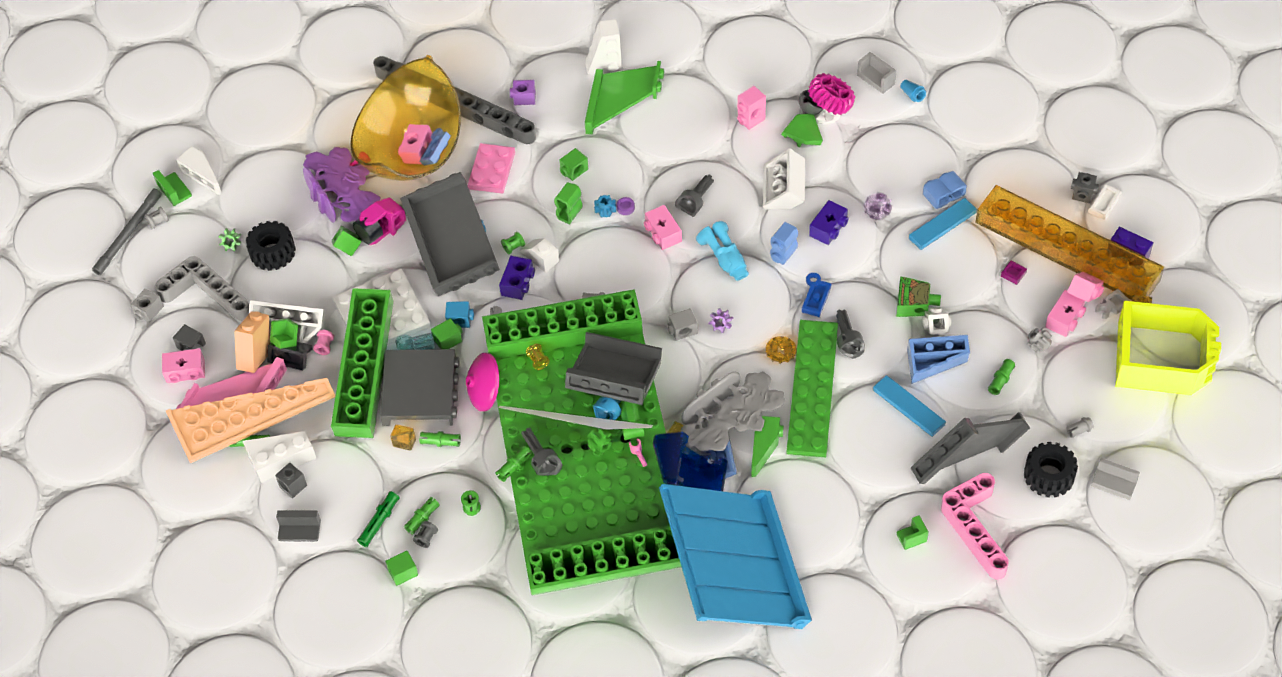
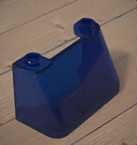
[653,432,728,491]

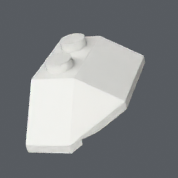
[249,300,324,343]

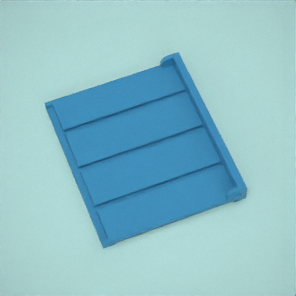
[659,484,812,629]

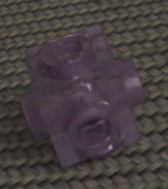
[864,192,892,220]

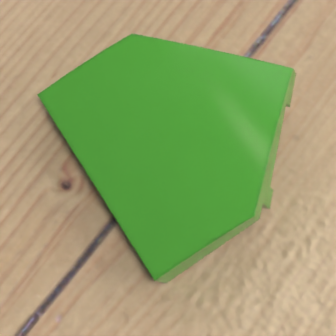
[781,114,823,148]

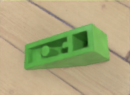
[751,416,784,477]

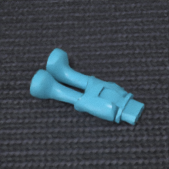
[696,221,749,281]

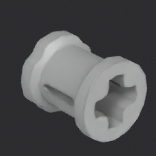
[144,206,169,229]

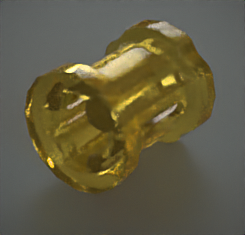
[526,344,550,370]

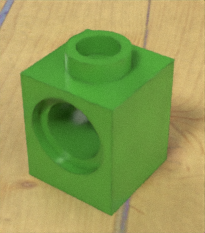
[559,148,589,181]

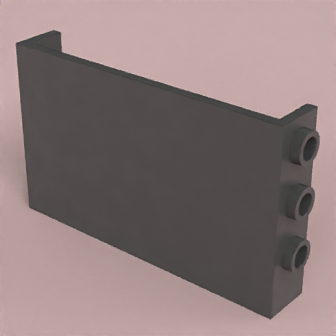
[400,172,500,297]

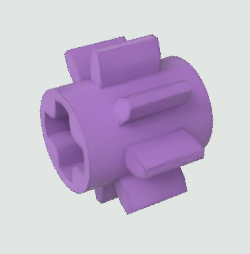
[709,308,733,333]

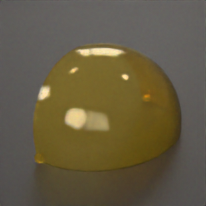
[350,55,461,181]

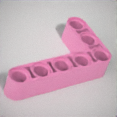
[941,473,1009,579]

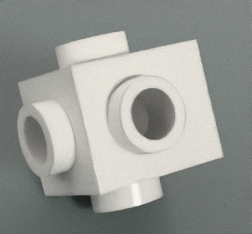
[922,307,951,336]

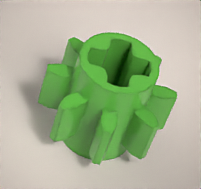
[219,228,242,251]
[587,428,612,453]

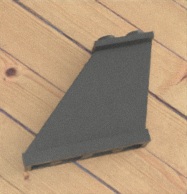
[911,412,1030,484]

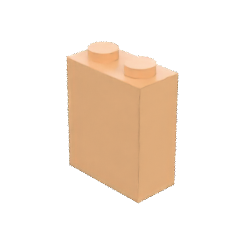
[235,311,270,373]

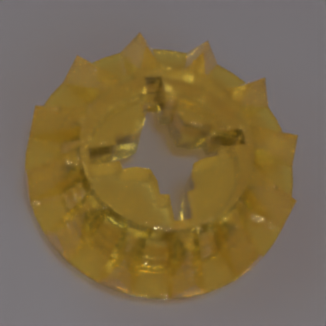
[766,336,797,364]

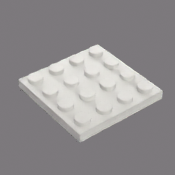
[332,268,431,345]

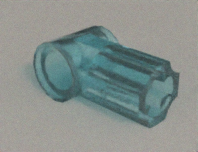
[395,333,435,350]

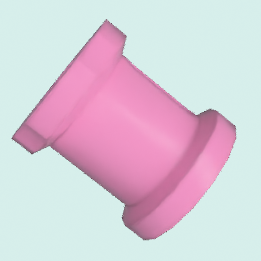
[313,330,334,355]

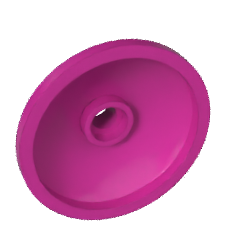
[466,353,499,411]

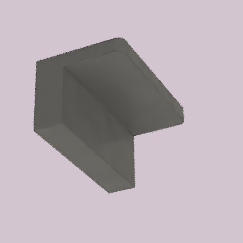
[276,510,321,542]

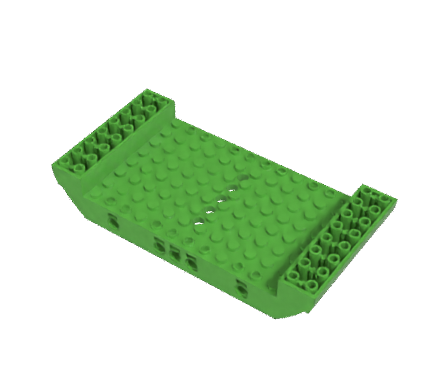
[482,289,682,595]

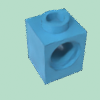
[445,301,474,328]

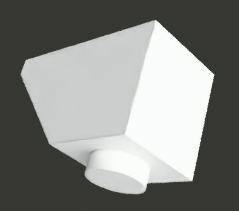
[520,238,559,273]

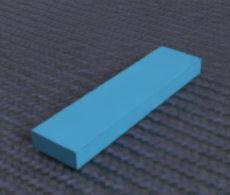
[909,198,977,250]
[873,375,946,437]

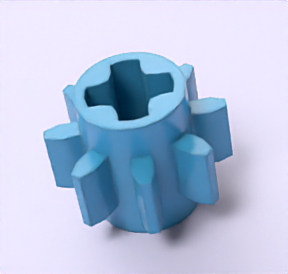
[594,195,616,218]

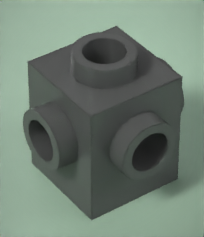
[1071,172,1099,203]

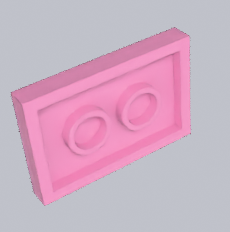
[468,143,515,194]

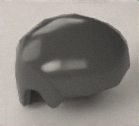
[799,90,823,115]

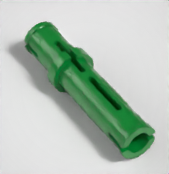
[357,491,400,547]

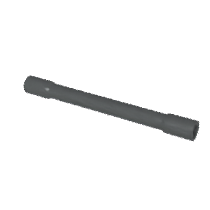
[92,188,162,275]

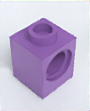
[510,80,536,105]

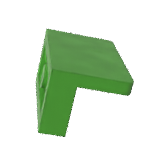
[153,170,192,206]

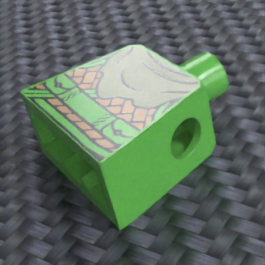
[896,276,941,317]

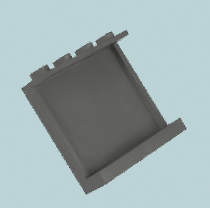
[565,332,662,405]
[380,349,459,426]

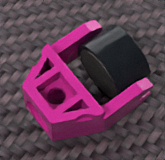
[353,197,406,245]

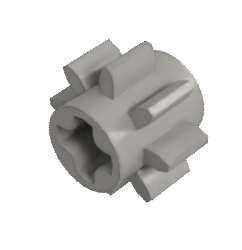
[1027,327,1052,352]

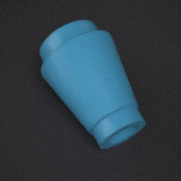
[900,80,926,102]

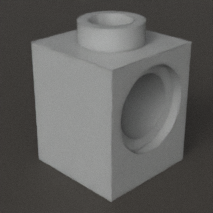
[131,288,164,322]
[667,309,698,341]

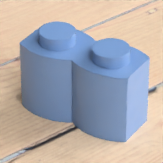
[923,171,967,209]
[770,222,798,265]

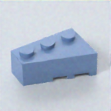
[907,335,970,384]

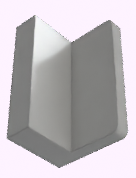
[1091,458,1140,500]

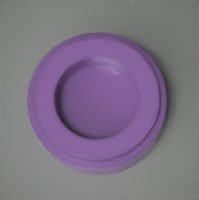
[616,197,635,215]

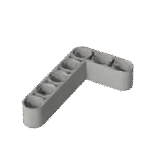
[155,256,249,322]

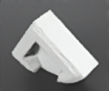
[816,109,841,124]

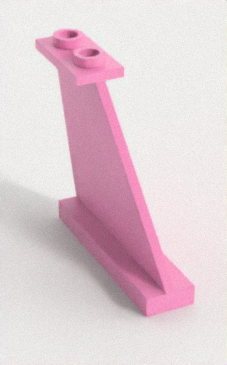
[176,357,287,409]

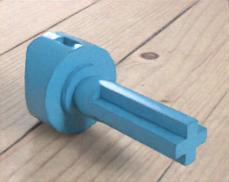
[593,396,621,420]

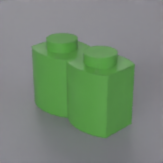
[554,182,583,225]

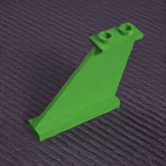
[585,61,664,134]

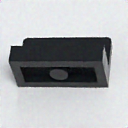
[267,342,313,371]

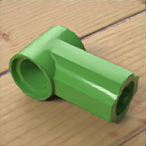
[620,401,644,440]

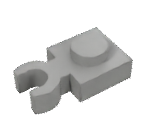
[1095,289,1130,319]

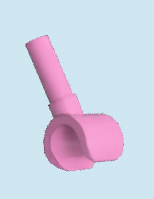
[629,439,647,467]

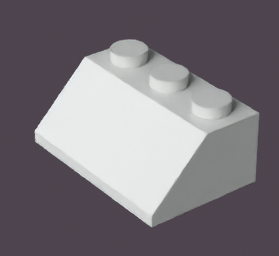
[763,149,805,209]

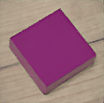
[1001,260,1027,285]

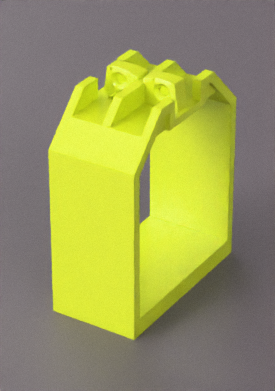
[1115,301,1221,395]

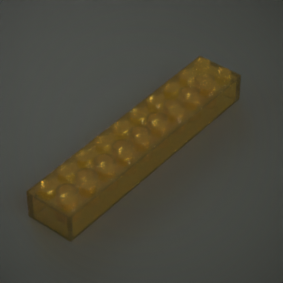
[975,185,1164,303]

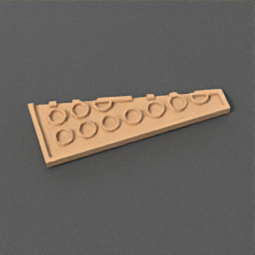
[166,378,335,463]

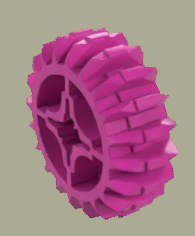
[808,73,855,115]

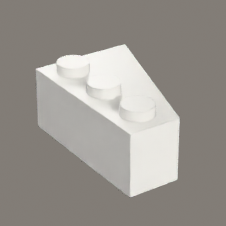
[585,19,622,75]
[243,431,316,483]

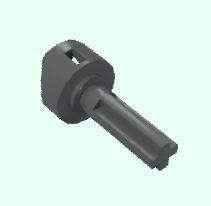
[675,175,714,217]
[836,309,865,359]
[521,428,562,475]

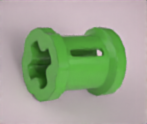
[501,231,525,255]
[461,490,481,516]

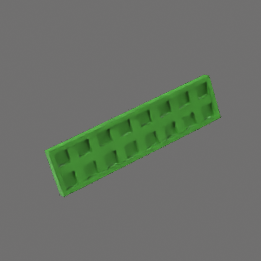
[787,320,838,458]

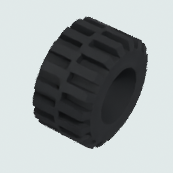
[246,221,296,271]
[1024,442,1078,498]

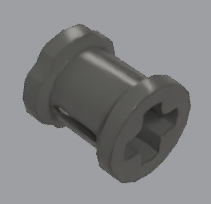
[413,521,438,548]

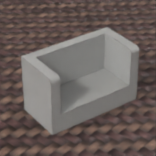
[857,52,896,94]

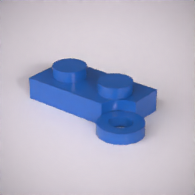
[802,273,832,317]

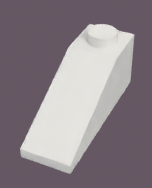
[177,146,221,195]

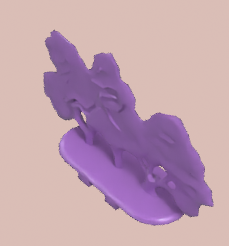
[303,147,381,223]

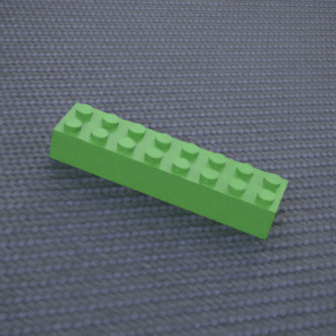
[331,288,394,438]

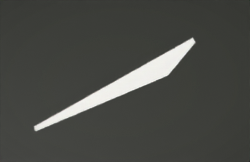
[498,406,653,429]

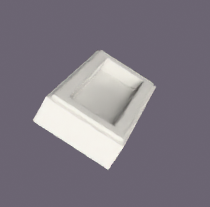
[1088,184,1122,220]

